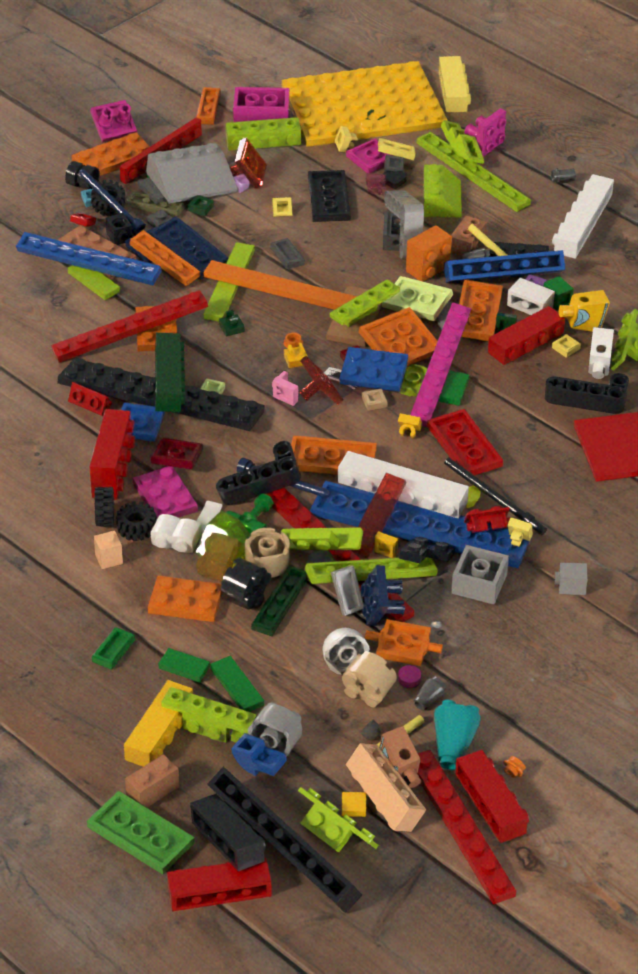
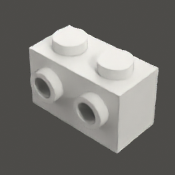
[507,278,555,315]

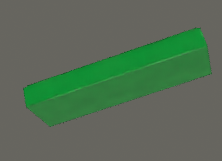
[210,655,264,712]

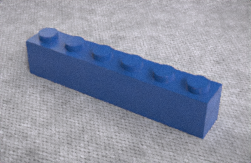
[444,250,565,283]

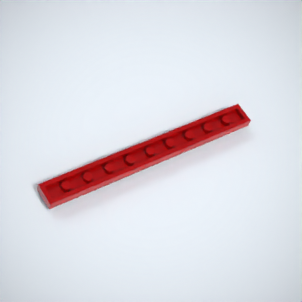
[266,487,414,622]

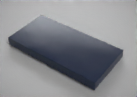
[148,216,229,280]

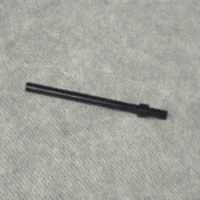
[444,457,547,535]

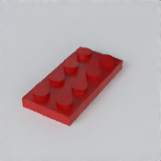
[427,409,503,476]

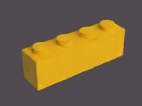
[124,680,193,767]

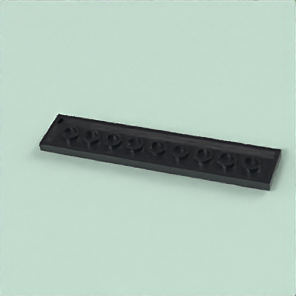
[57,358,265,431]

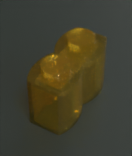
[196,531,241,583]

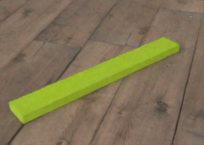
[417,132,531,212]

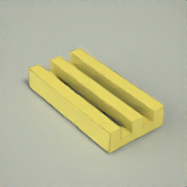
[378,138,416,160]

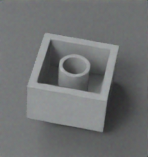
[452,545,509,604]

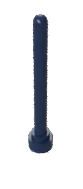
[79,169,146,235]
[237,458,330,498]

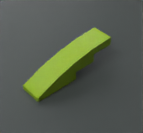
[441,120,484,164]

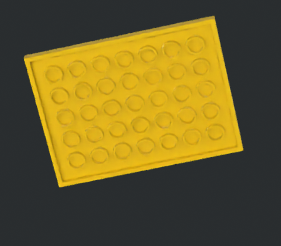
[282,61,448,147]

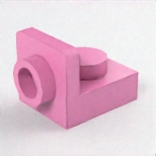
[272,371,298,406]

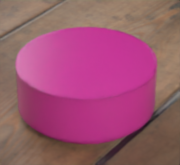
[398,665,421,688]

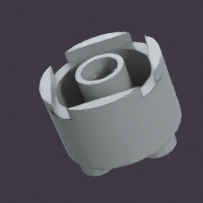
[247,702,303,756]

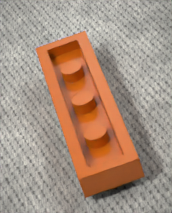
[130,230,200,286]

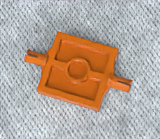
[365,619,443,666]

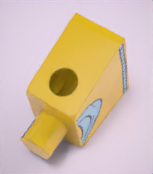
[559,290,610,332]

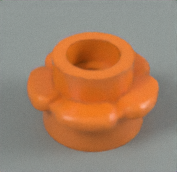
[283,332,303,348]
[503,756,526,778]

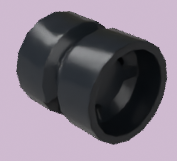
[65,161,100,190]

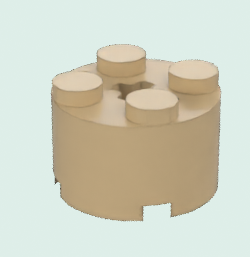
[245,528,290,578]
[342,652,397,708]

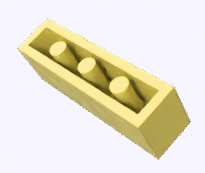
[439,56,471,112]

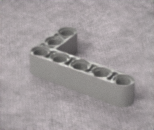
[384,190,424,259]

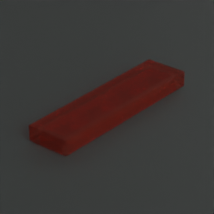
[351,473,406,558]

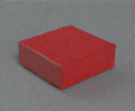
[70,212,97,227]

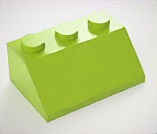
[423,164,462,218]

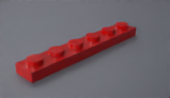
[120,117,202,184]

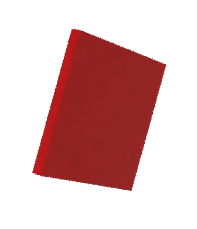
[573,412,638,482]

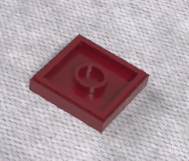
[151,438,203,469]

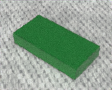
[439,371,470,406]
[92,627,135,670]
[158,648,210,683]

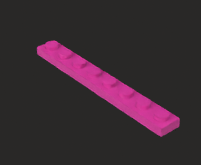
[410,302,471,428]

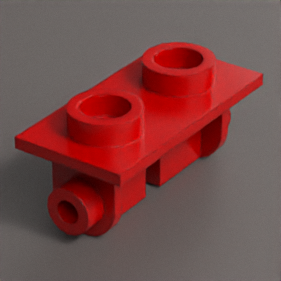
[68,382,112,416]
[464,506,510,533]

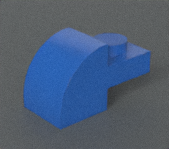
[231,733,287,776]

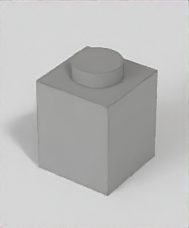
[554,563,588,595]

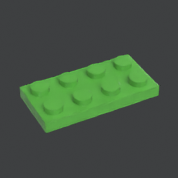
[87,791,194,874]

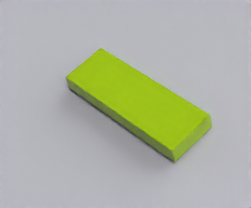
[68,265,120,300]

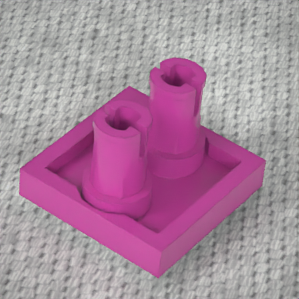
[90,100,137,142]
[464,108,506,157]

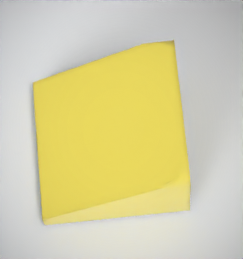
[272,197,293,217]

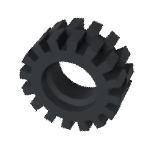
[91,180,125,216]
[94,487,114,527]
[116,501,156,541]

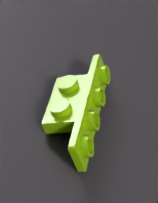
[330,280,400,327]
[610,309,638,371]
[281,528,363,550]
[161,687,256,743]
[298,787,379,852]

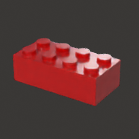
[89,409,135,500]

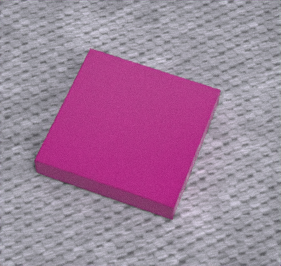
[346,138,394,174]

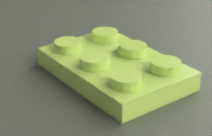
[382,276,453,321]

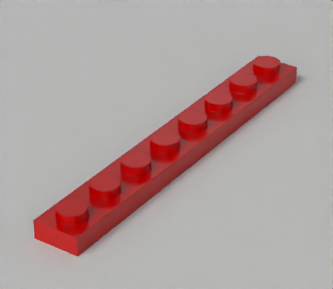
[51,290,208,363]
[417,749,516,905]

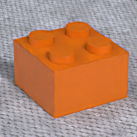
[406,225,452,282]

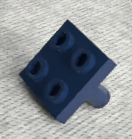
[361,565,405,626]

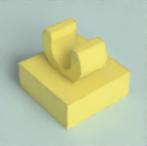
[335,126,358,153]
[508,518,533,547]

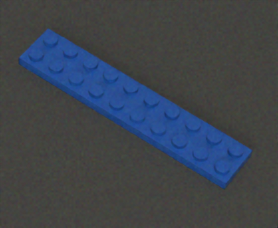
[310,481,531,569]

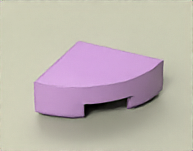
[233,173,250,193]

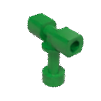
[222,494,273,536]

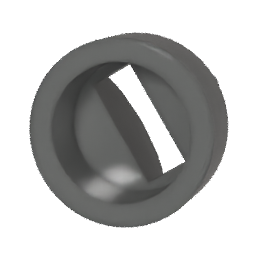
[360,719,381,740]

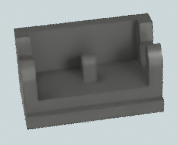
[383,211,400,251]

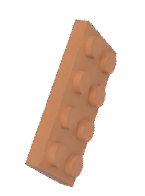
[58,225,136,280]

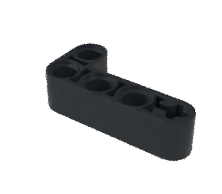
[544,373,629,414]
[216,441,301,505]

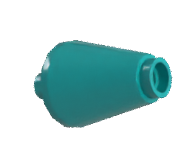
[434,700,481,770]

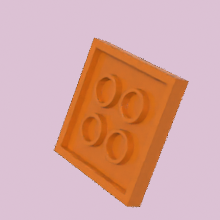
[359,307,438,366]

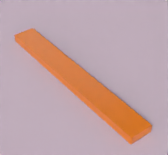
[204,260,357,310]

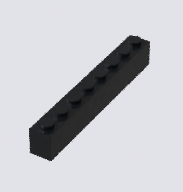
[207,766,362,914]

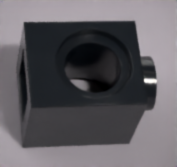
[105,213,132,245]

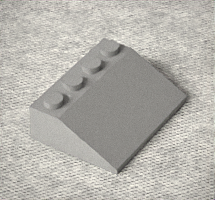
[146,143,238,203]

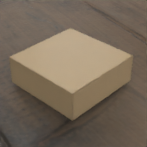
[362,389,388,411]

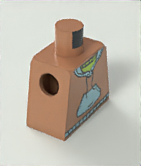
[379,726,421,788]

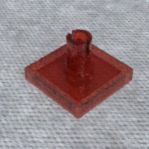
[229,138,267,189]
[299,356,344,405]

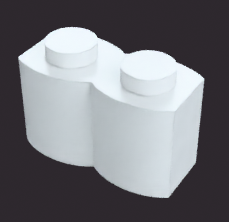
[151,514,202,553]

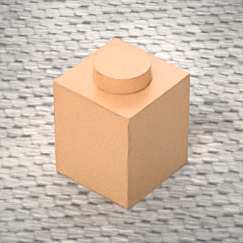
[94,531,123,569]

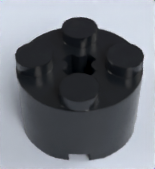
[221,558,272,610]

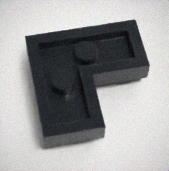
[399,537,455,563]

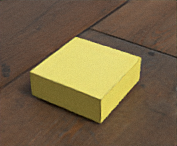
[552,334,581,358]

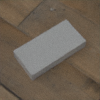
[331,565,364,616]

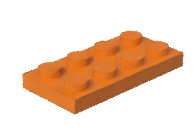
[72,132,150,176]
[459,280,503,341]
[291,435,377,475]

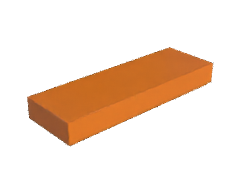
[196,87,221,125]

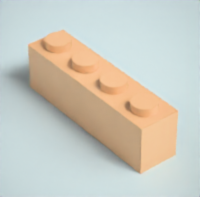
[346,743,426,832]

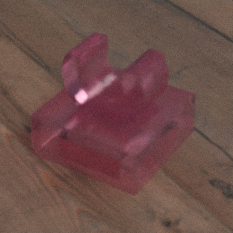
[366,173,386,195]

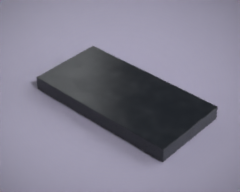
[308,170,351,222]

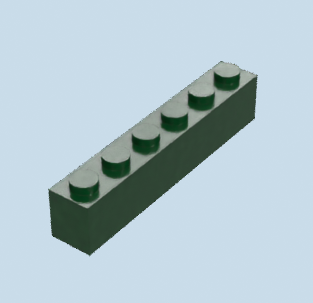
[155,332,186,412]

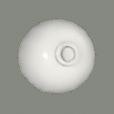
[322,628,370,675]

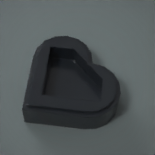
[382,171,407,189]

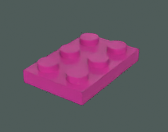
[133,466,198,521]

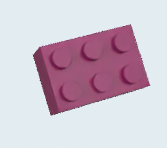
[233,87,289,122]

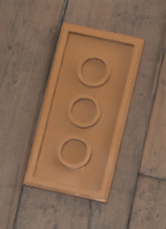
[326,286,382,347]

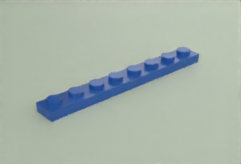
[16,232,162,286]

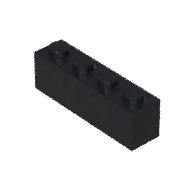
[190,794,266,871]

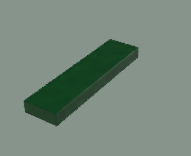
[251,566,309,637]

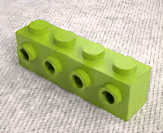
[225,117,301,151]

